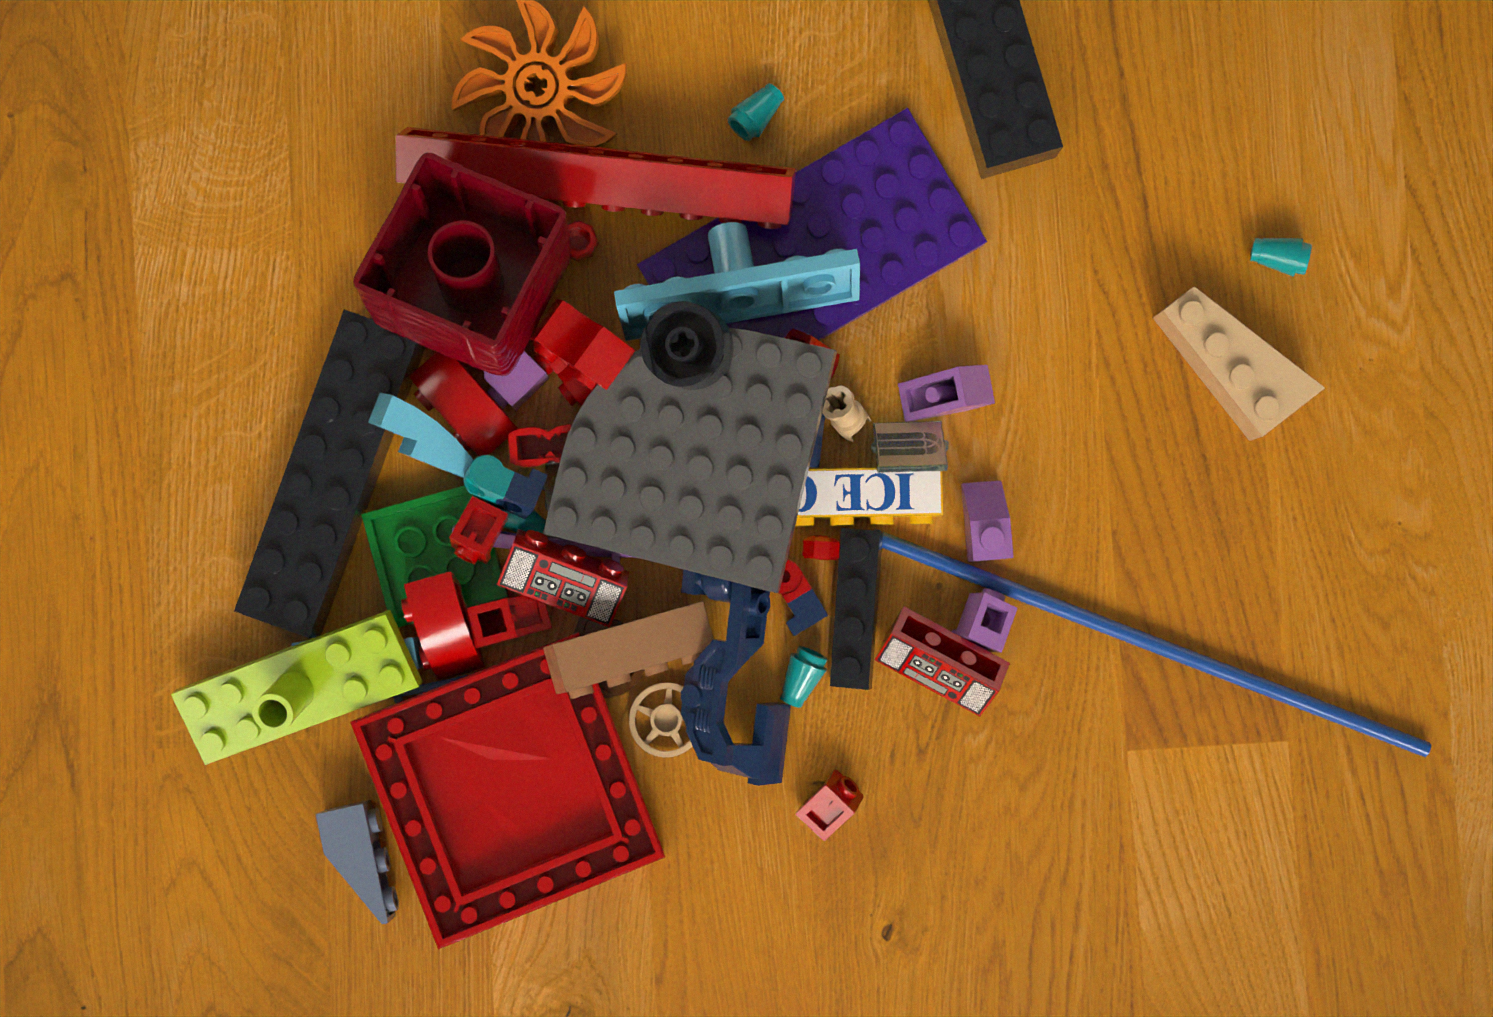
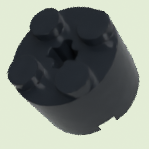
[640,301,734,390]

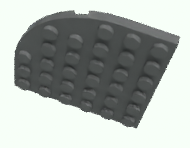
[543,328,837,593]

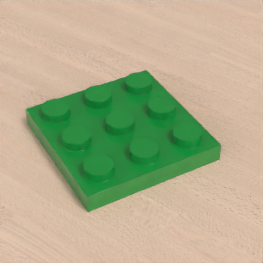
[361,486,509,628]

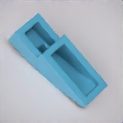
[368,393,474,478]

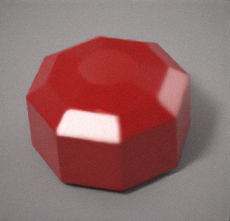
[568,220,599,262]
[802,535,840,561]

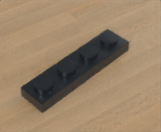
[830,528,883,690]

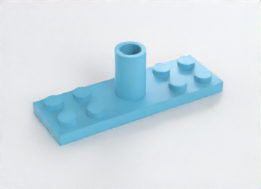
[614,222,860,341]

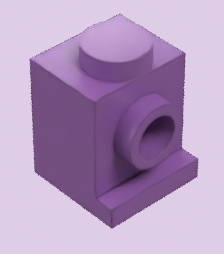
[952,589,1017,652]

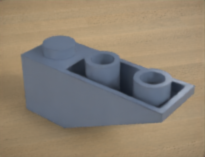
[316,800,399,924]

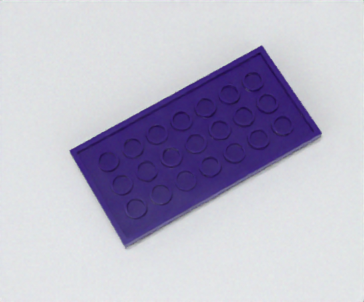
[637,108,987,341]

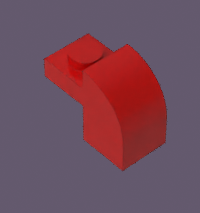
[465,595,552,649]

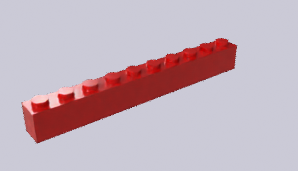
[396,127,796,229]

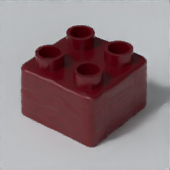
[353,152,572,376]

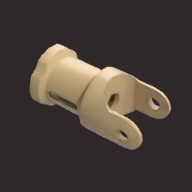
[822,386,871,442]

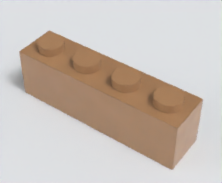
[543,601,714,699]

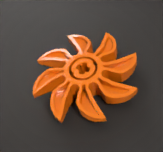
[451,0,627,147]

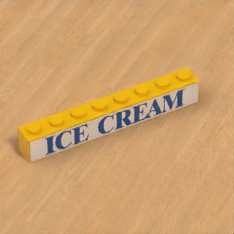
[795,467,943,526]

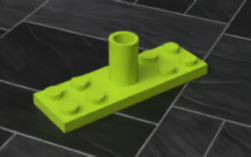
[171,610,423,765]

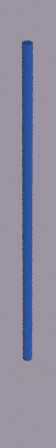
[875,528,1431,757]

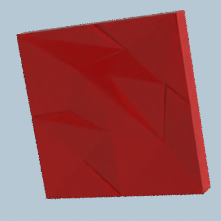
[350,632,666,950]

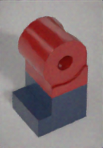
[778,559,828,636]

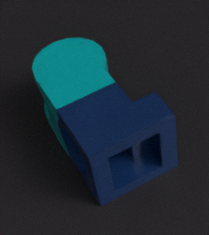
[463,455,548,519]

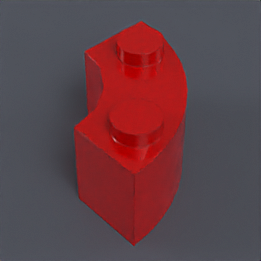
[530,299,636,390]
[409,352,518,456]
[401,571,485,680]

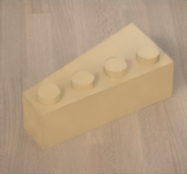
[1153,286,1325,441]

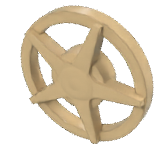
[629,683,692,757]

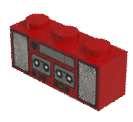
[497,529,630,628]
[874,606,1010,717]

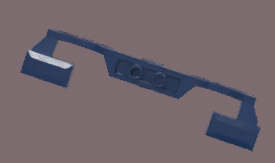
[681,413,825,786]

